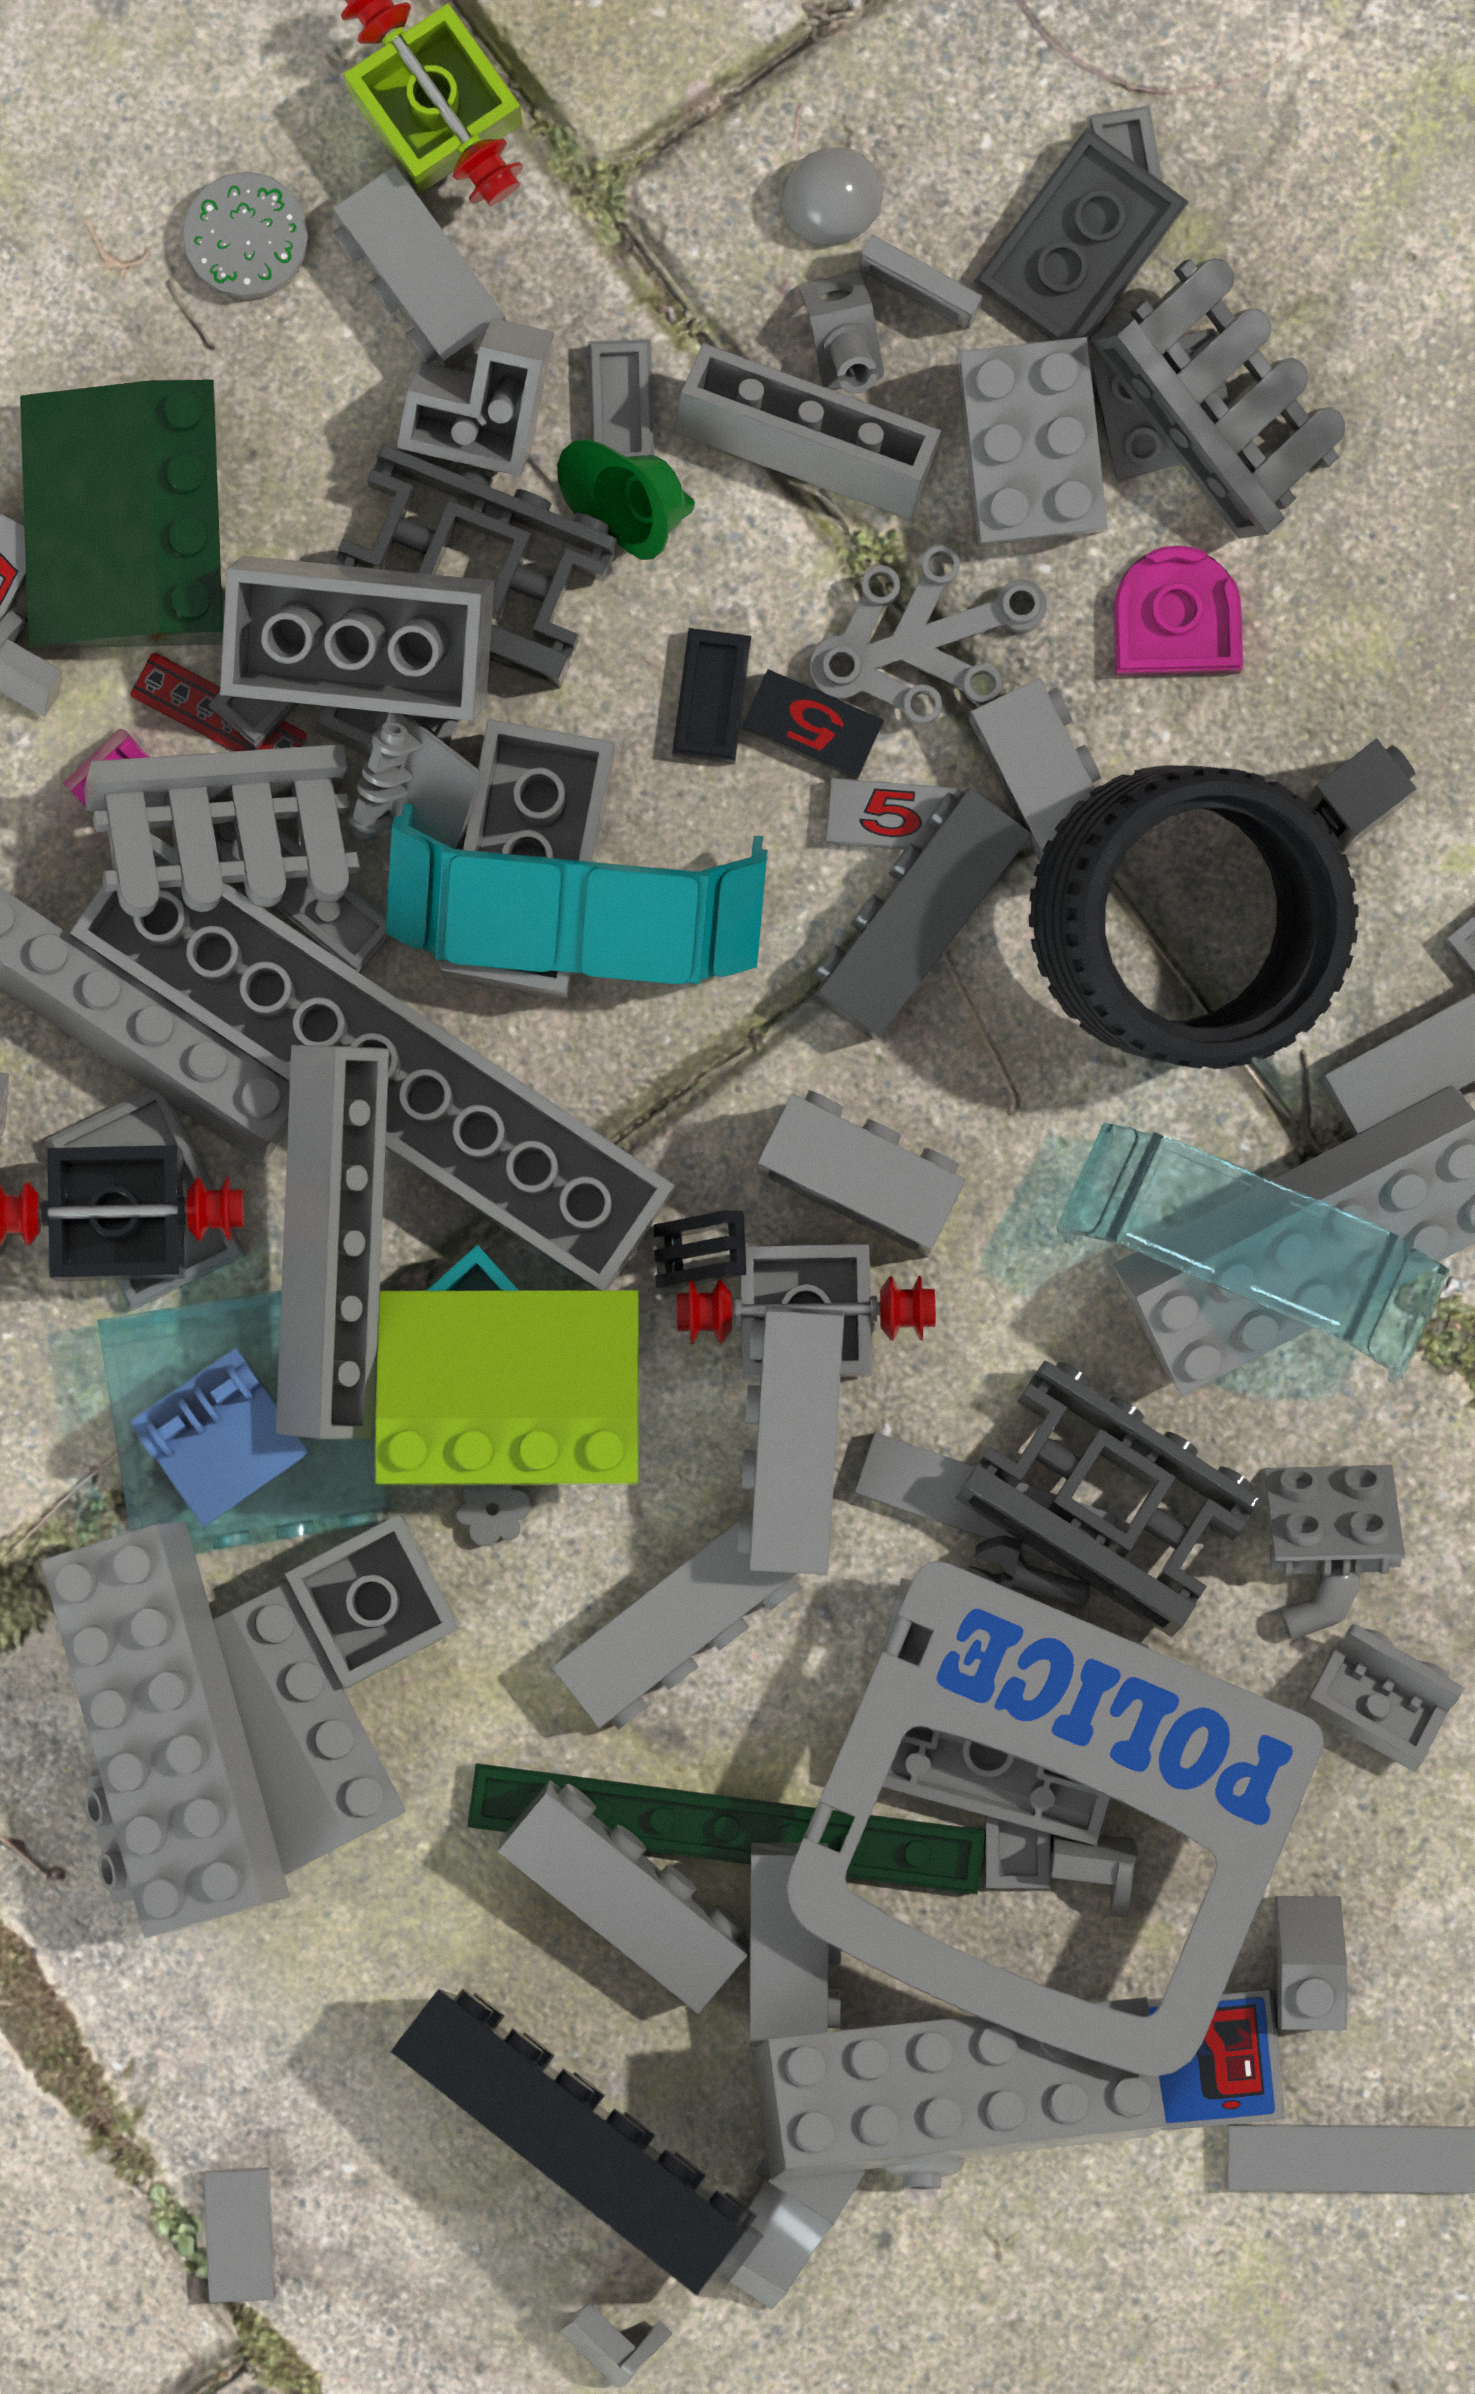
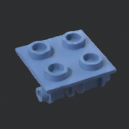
[130,1348,310,1528]

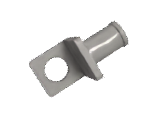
[800,272,884,393]

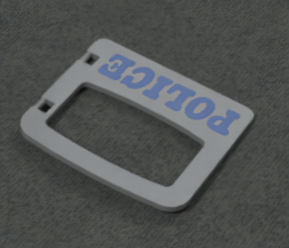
[786,1561,1324,2077]

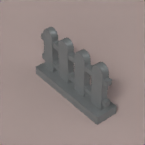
[1089,258,1345,539]

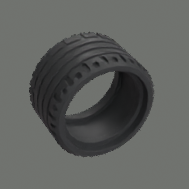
[1028,765,1359,1069]

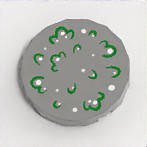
[182,171,310,301]

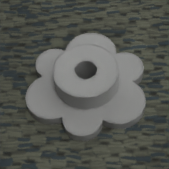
[457,1485,531,1546]

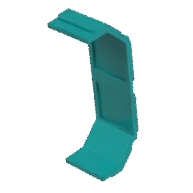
[385,803,768,984]

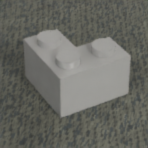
[396,318,554,476]

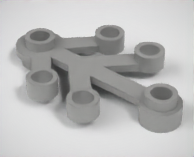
[810,545,1047,726]

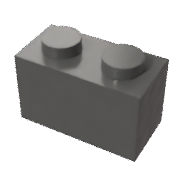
[1306,738,1417,852]

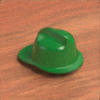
[557,439,695,560]

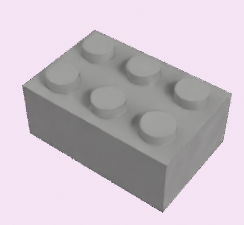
[956,337,1108,546]
[757,1090,966,1257]

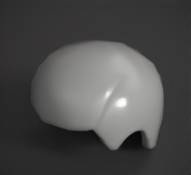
[781,147,883,246]

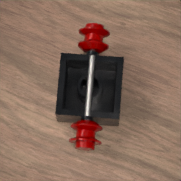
[0,1145,245,1282]

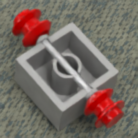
[677,1244,936,1379]

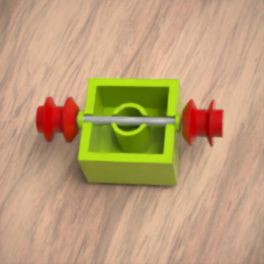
[341,0,523,206]

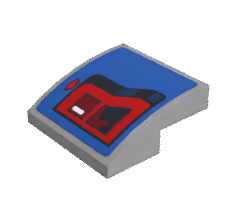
[1147,1989,1286,2130]

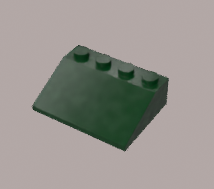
[20,379,223,649]

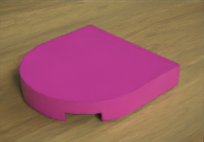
[1113,546,1243,676]

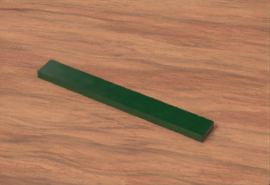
[467,1763,986,1894]

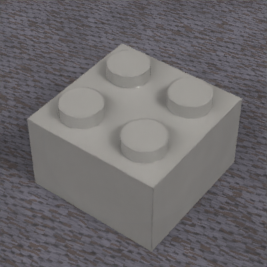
[285,1513,462,1689]

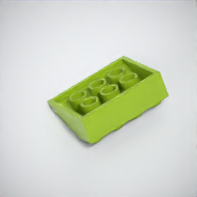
[376,1290,639,1486]

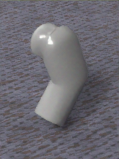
[1281,1560,1360,1641]

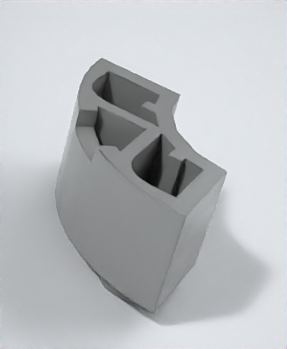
[730,2154,866,2309]

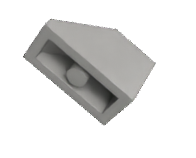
[1275,1896,1347,2030]

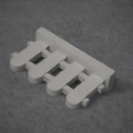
[83,744,360,917]

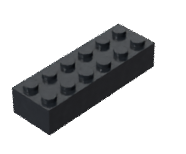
[390,1988,764,2298]

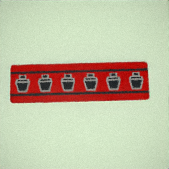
[130,653,307,751]

